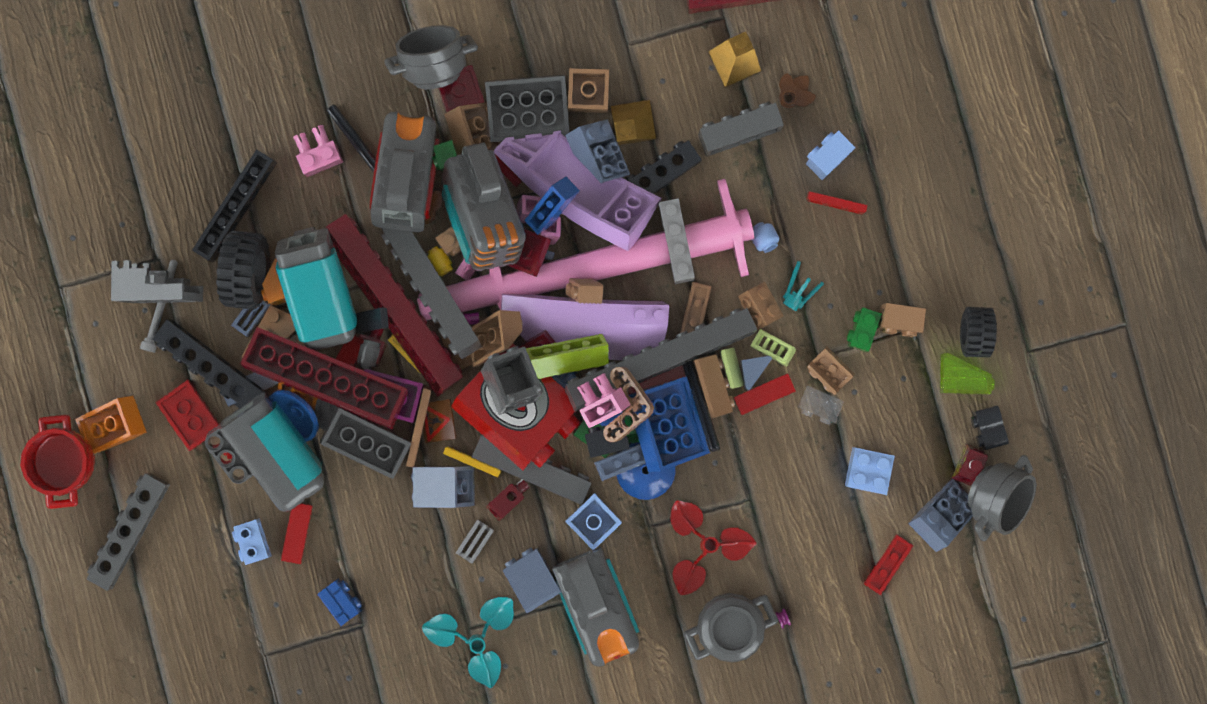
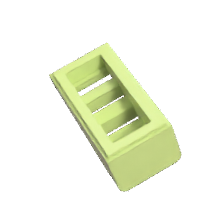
[751,329,796,367]

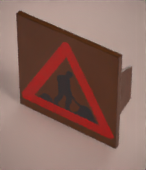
[423,399,457,443]

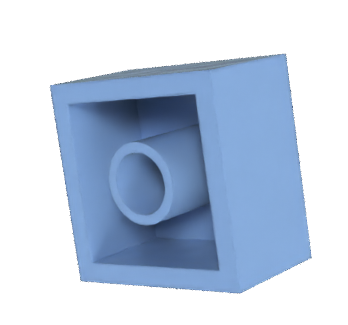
[806,130,855,180]
[845,447,895,495]
[565,493,622,550]

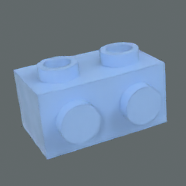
[232,518,272,565]

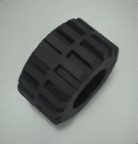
[960,307,997,358]

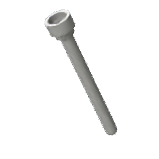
[139,260,178,353]

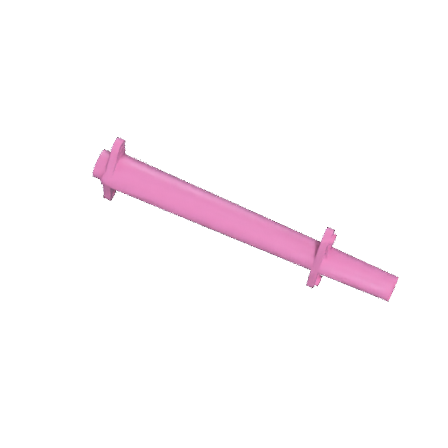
[417,179,754,321]

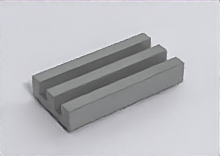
[456,519,494,564]

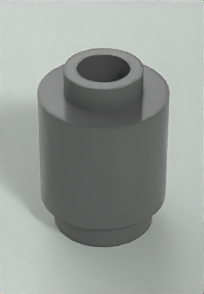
[356,340,380,370]

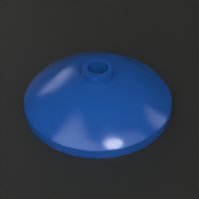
[269,390,319,441]
[616,442,675,500]

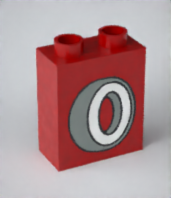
[451,343,581,471]

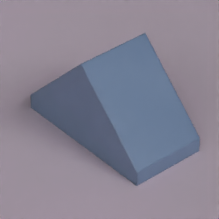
[740,356,772,391]

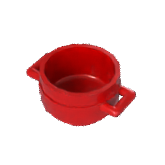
[20,414,95,509]

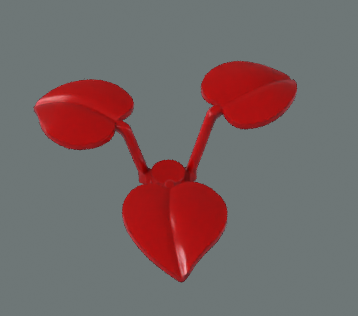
[670,500,757,595]

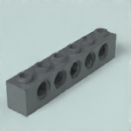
[87,473,170,591]

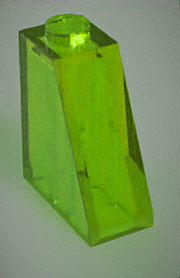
[940,353,995,394]

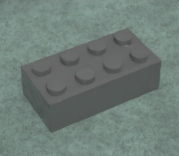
[698,102,784,157]
[319,407,411,479]

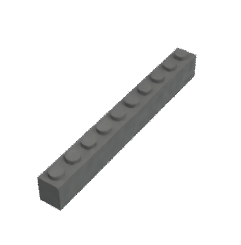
[564,308,758,411]

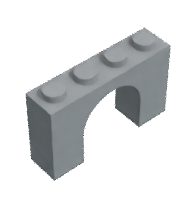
[659,198,695,285]

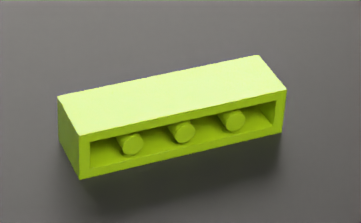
[526,334,609,379]

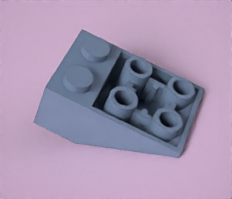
[565,119,630,183]
[908,479,973,552]

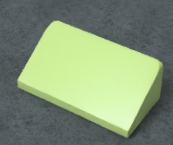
[720,348,744,389]

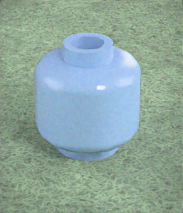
[752,222,780,253]

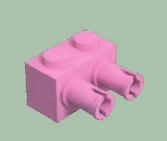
[293,125,343,177]
[577,373,630,428]

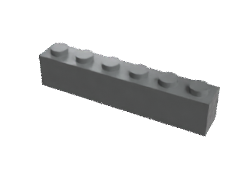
[472,435,592,505]

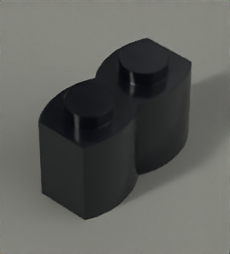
[971,405,1009,450]

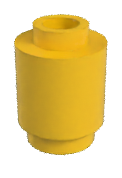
[427,246,453,277]

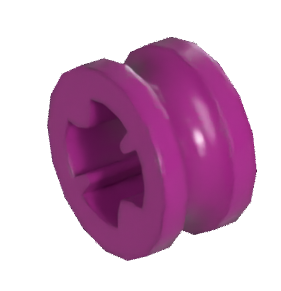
[775,608,791,629]

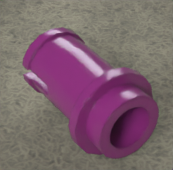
[462,312,479,325]

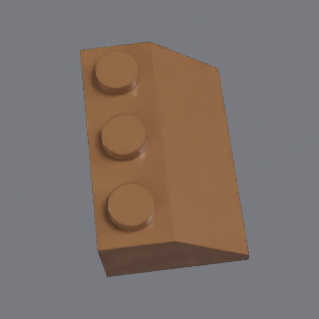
[444,102,501,155]
[471,310,523,367]
[693,354,735,418]

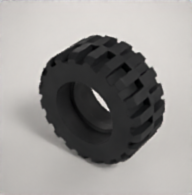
[216,231,270,310]

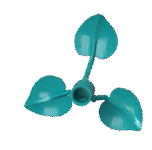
[422,597,514,689]

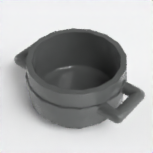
[384,25,478,89]
[968,455,1037,541]
[684,593,778,663]

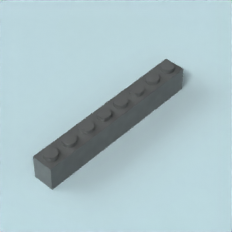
[381,228,482,359]

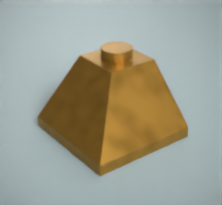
[709,31,761,88]
[611,100,656,145]

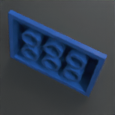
[628,376,710,473]

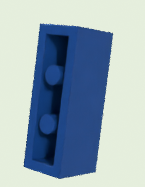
[524,176,580,235]

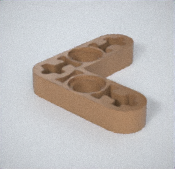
[603,367,654,442]

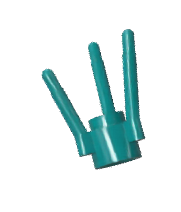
[783,261,824,311]

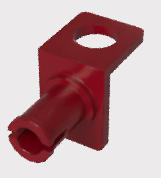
[359,329,386,367]

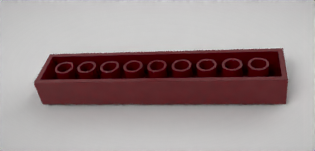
[326,214,463,397]

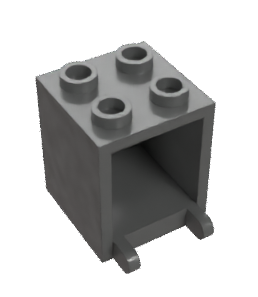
[481,346,544,415]

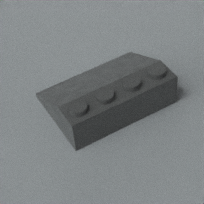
[485,74,570,142]

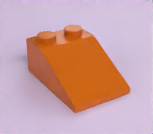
[75,396,147,454]

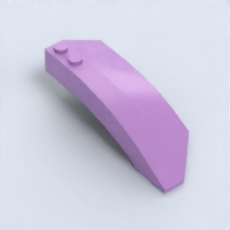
[494,131,661,251]
[501,294,669,360]

